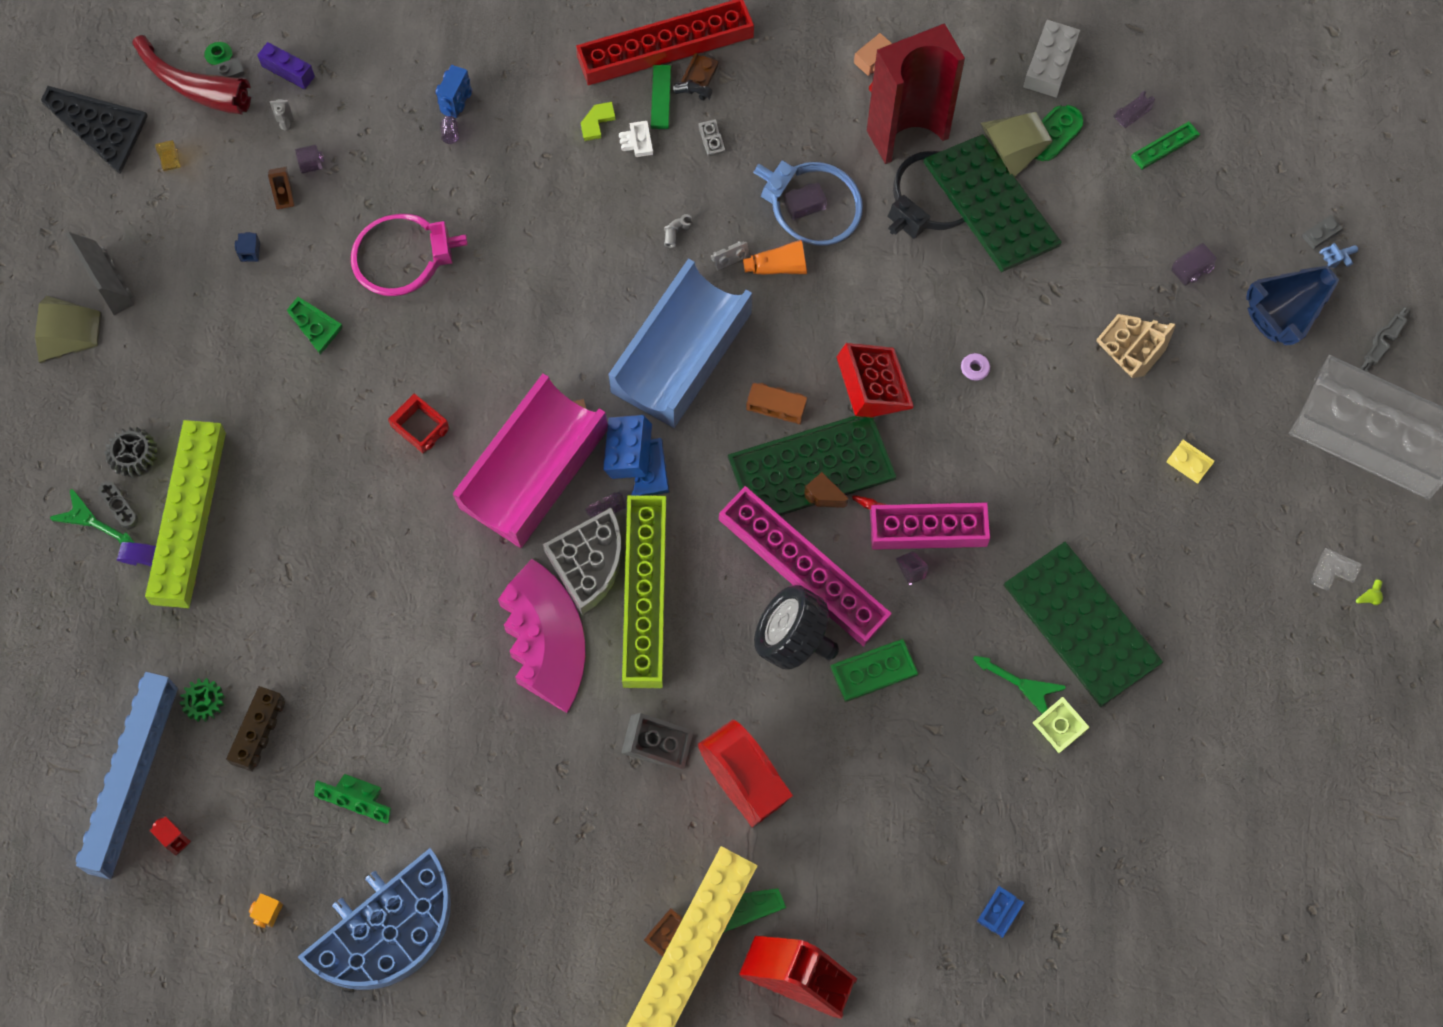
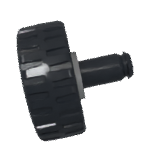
[754,585,839,670]

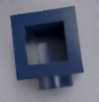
[235,232,260,262]

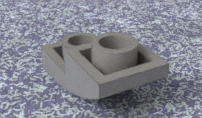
[698,119,725,155]

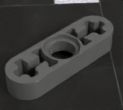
[98,481,138,529]

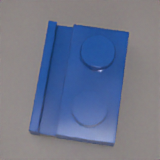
[977,886,1024,938]

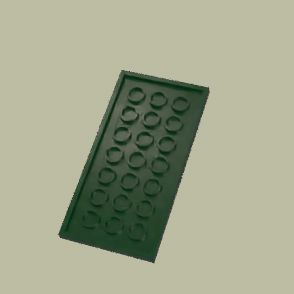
[923,134,1062,273]
[728,416,896,516]
[1004,541,1163,707]

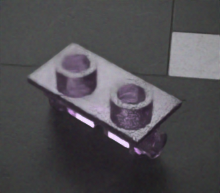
[585,492,626,519]

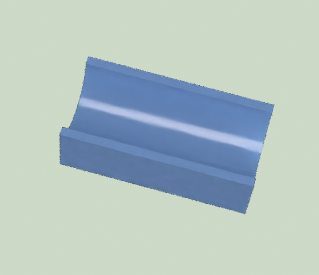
[609,259,752,428]

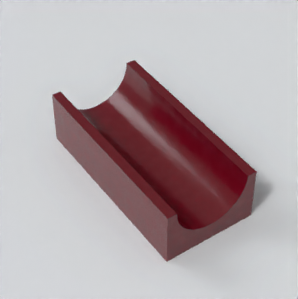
[867,23,965,164]

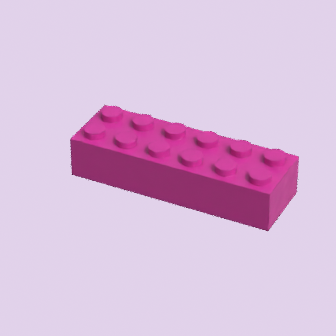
[870,503,990,550]

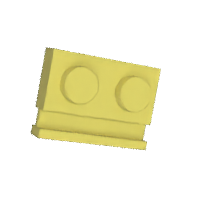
[1167,440,1214,484]

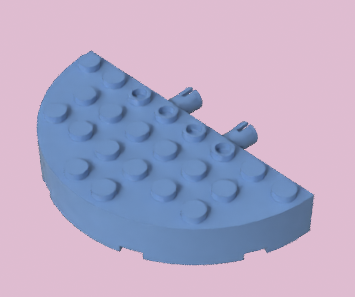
[298,848,451,990]

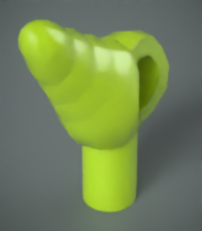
[1356,580,1383,605]

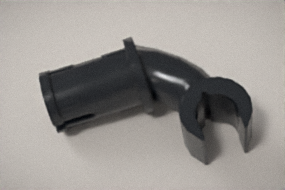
[673,80,712,101]

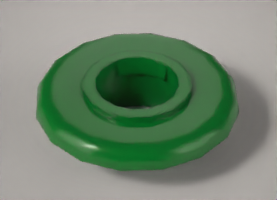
[204,42,232,65]

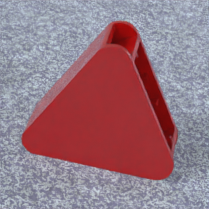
[739,936,857,1019]

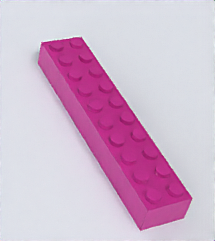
[719,486,892,647]

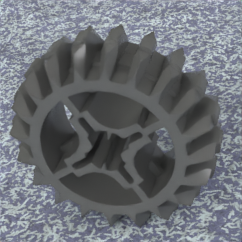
[104,427,158,477]

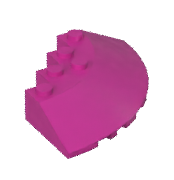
[498,559,586,713]

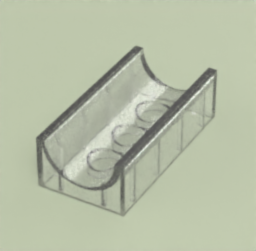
[1288,355,1443,500]

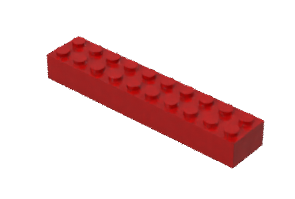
[576,0,754,86]

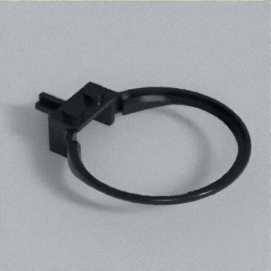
[887,151,965,239]

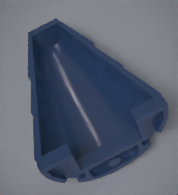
[1246,266,1339,345]

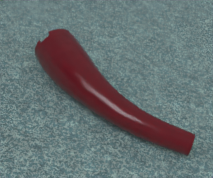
[132,35,251,115]

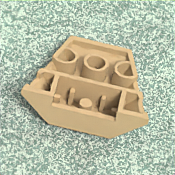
[1096,314,1175,378]

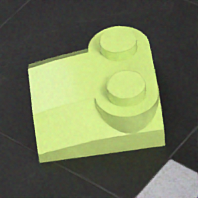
[1033,697,1090,753]

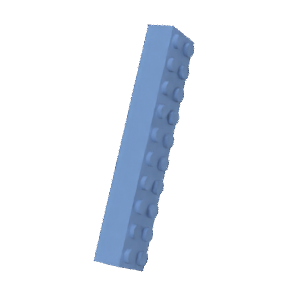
[76,672,178,880]

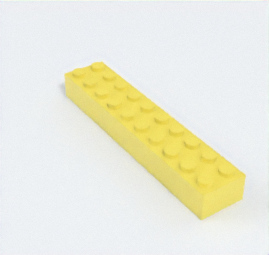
[626,846,758,1027]

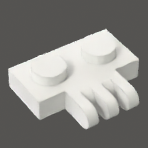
[619,121,653,157]

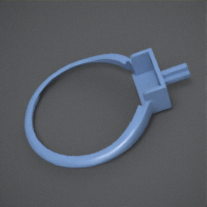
[753,160,863,246]

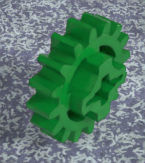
[180,678,225,722]

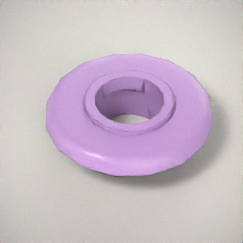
[961,353,990,381]

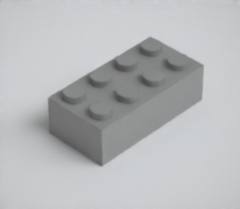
[1023,20,1080,98]

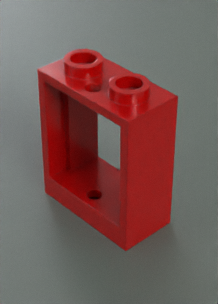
[388,393,449,454]

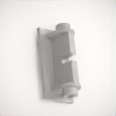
[270,99,295,130]
[711,241,750,270]

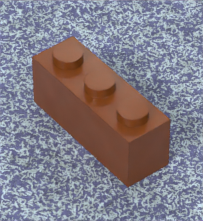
[746,383,807,424]

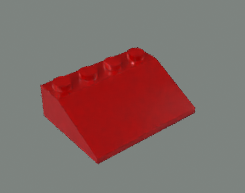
[836,343,914,417]

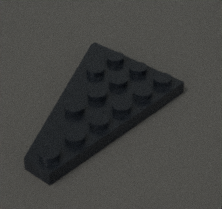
[41,86,148,173]

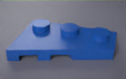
[631,438,669,496]

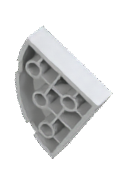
[543,508,622,615]

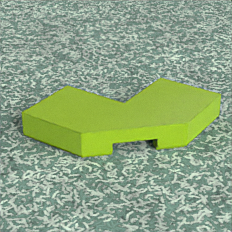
[580,102,615,141]

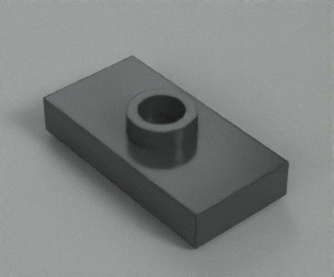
[205,58,245,78]

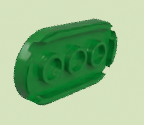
[1034,105,1083,161]

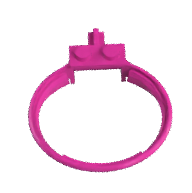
[351,214,468,296]

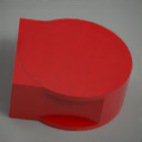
[698,719,793,828]

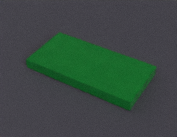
[830,639,918,702]

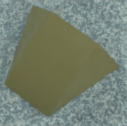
[980,112,1053,178]
[35,296,101,363]

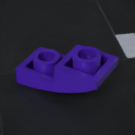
[117,542,156,566]

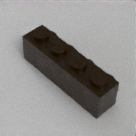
[226,686,285,772]

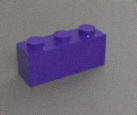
[258,42,315,89]

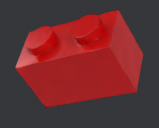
[150,816,191,856]

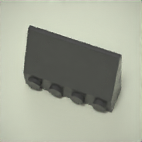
[65,232,134,315]

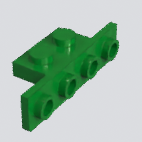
[314,774,391,824]

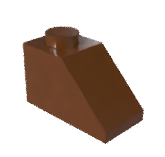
[268,166,295,209]
[804,472,849,508]

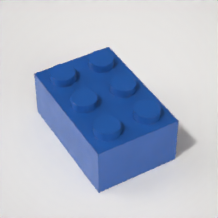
[603,415,652,479]

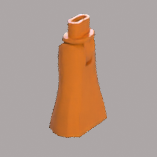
[743,240,807,275]

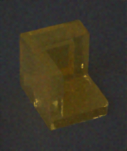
[155,140,181,171]

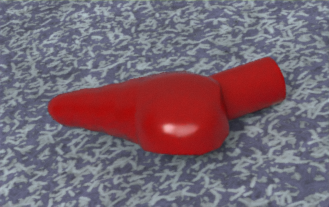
[852,495,886,510]

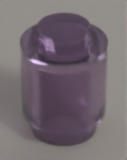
[440,116,459,144]

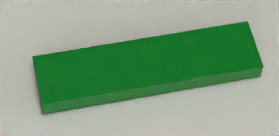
[651,65,671,129]
[1131,121,1200,170]

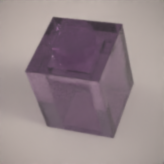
[295,145,324,173]

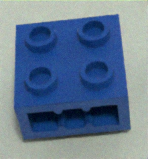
[436,65,472,118]

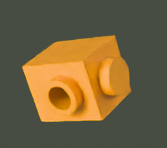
[249,893,283,928]

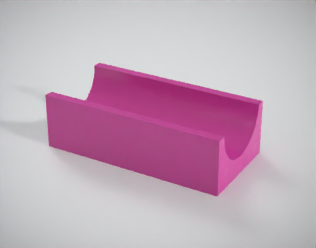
[453,373,608,548]

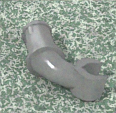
[664,214,692,248]

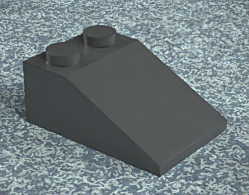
[621,713,693,770]

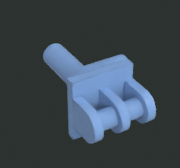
[1320,243,1358,268]

